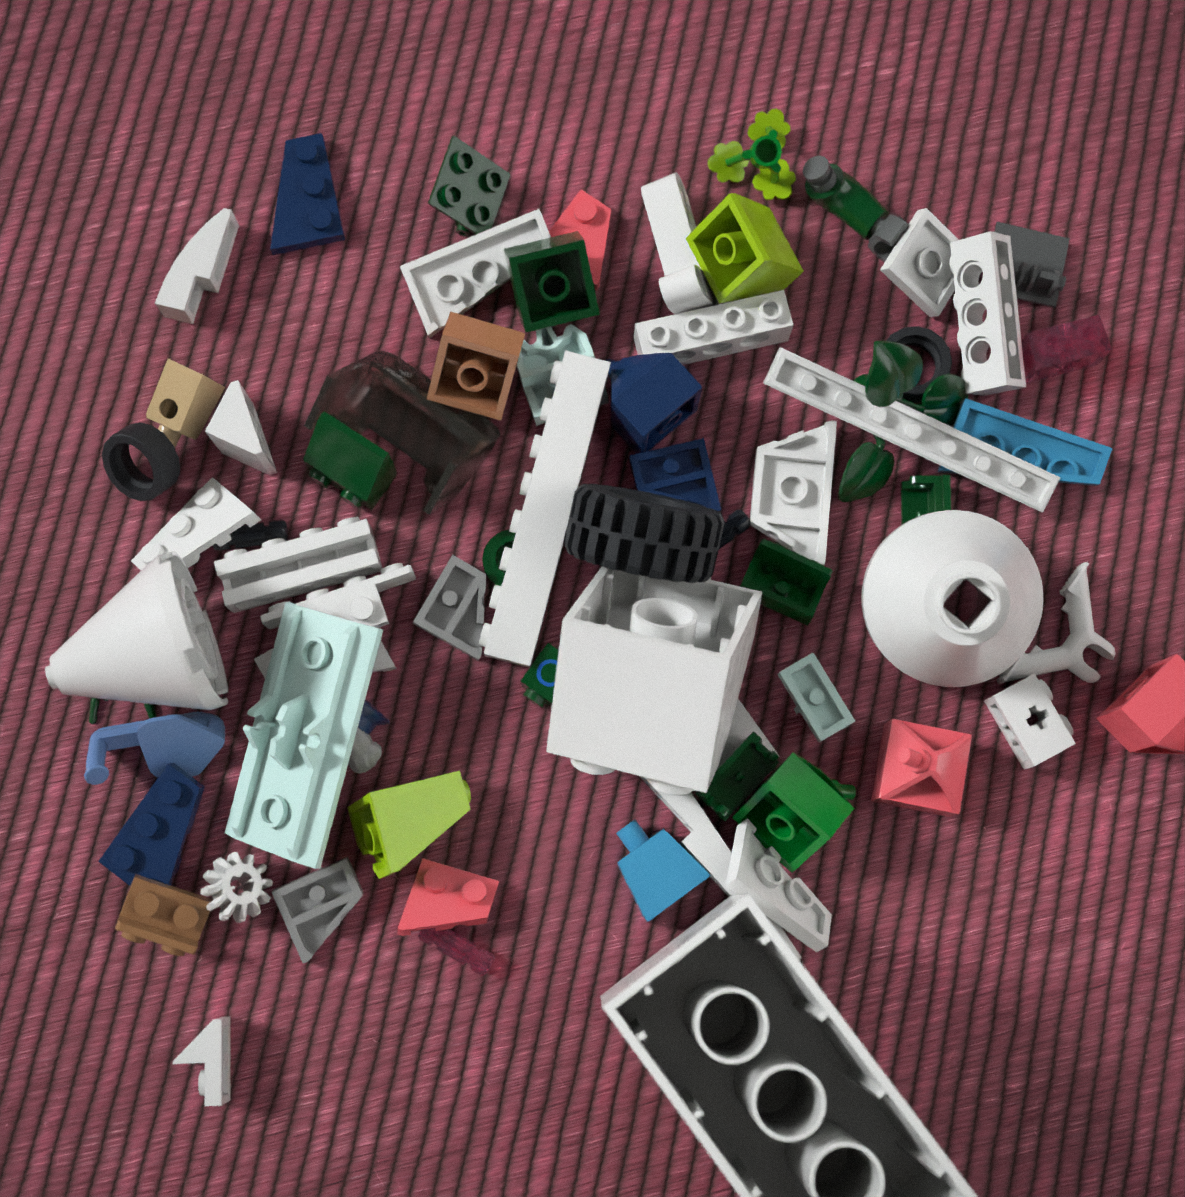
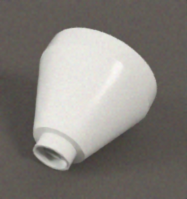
[861,510,1043,687]

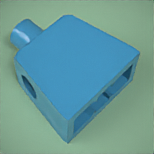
[616,819,710,922]

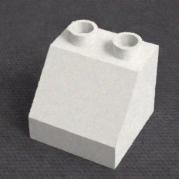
[546,566,762,795]

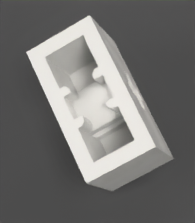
[984,673,1076,770]

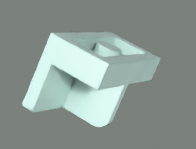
[777,653,855,743]

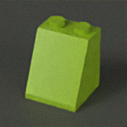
[685,193,804,304]

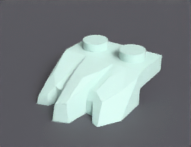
[516,324,609,426]

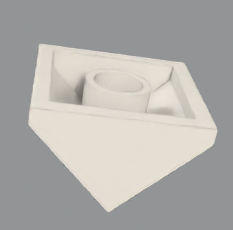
[205,380,277,475]

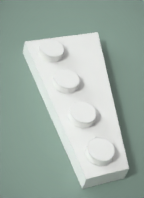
[400,209,551,338]

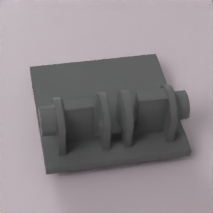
[994,222,1070,308]

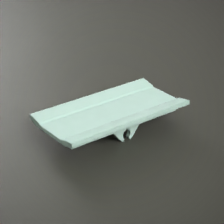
[225,602,383,869]

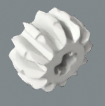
[201,852,273,923]

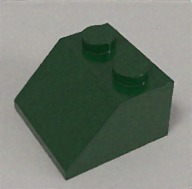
[303,411,398,511]

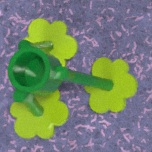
[708,108,796,200]

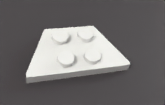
[750,420,837,566]

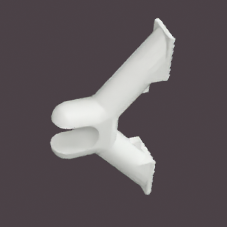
[997,562,1116,684]

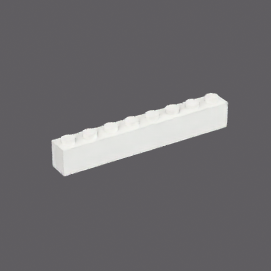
[479,350,611,668]

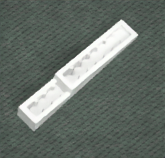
[639,776,802,960]

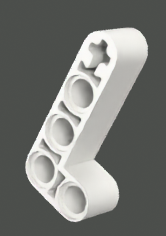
[641,172,718,314]

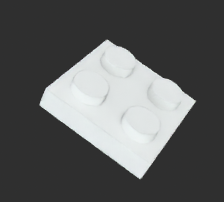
[880,208,959,317]

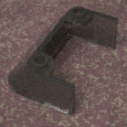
[304,351,500,515]

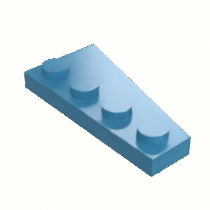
[938,398,1112,486]

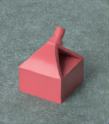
[1096,654,1185,754]
[871,719,972,817]

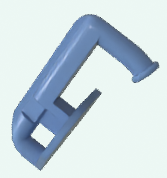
[84,712,225,785]

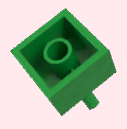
[732,753,856,873]

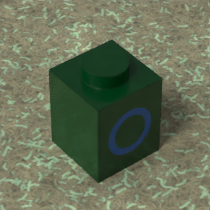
[520,643,559,708]

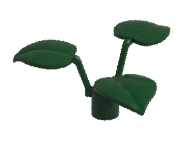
[838,341,968,502]

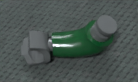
[802,156,909,263]

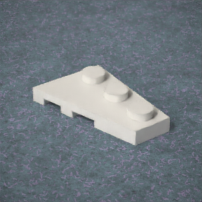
[726,818,832,953]

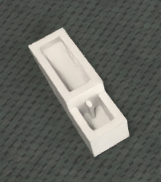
[155,208,239,324]

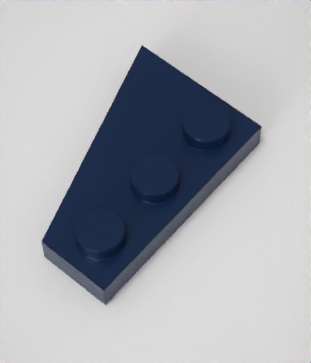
[98,763,205,886]

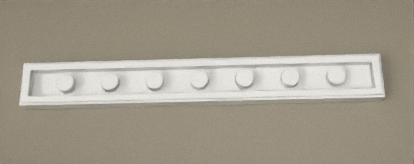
[763,347,1060,513]

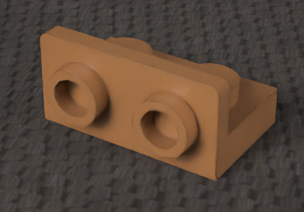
[115,874,213,956]

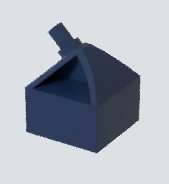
[605,353,702,454]

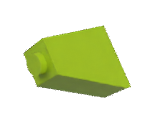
[347,771,471,879]

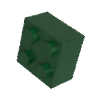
[504,231,600,332]

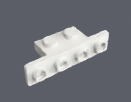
[260,563,416,629]

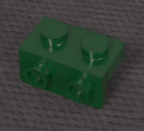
[740,539,833,626]

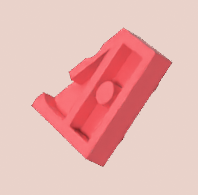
[549,189,611,291]
[397,858,499,936]

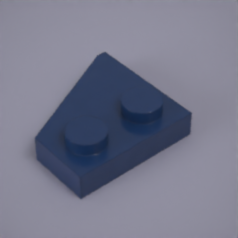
[628,438,721,512]

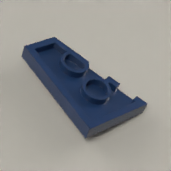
[270,133,346,255]

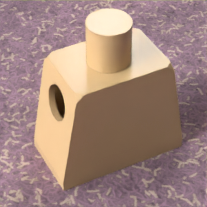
[146,359,225,448]

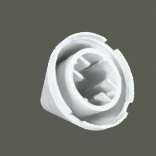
[45,551,229,710]

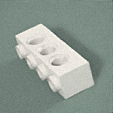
[949,231,1026,396]
[634,290,793,365]

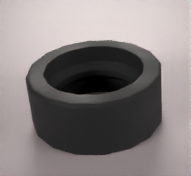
[886,326,952,403]
[102,422,180,501]

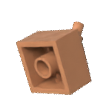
[427,311,525,421]

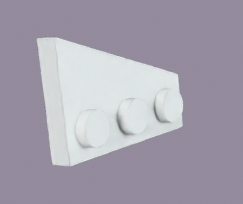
[131,477,261,570]

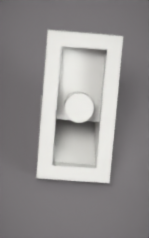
[172,1017,230,1106]

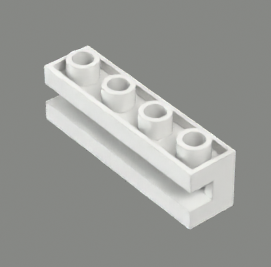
[214,517,382,613]

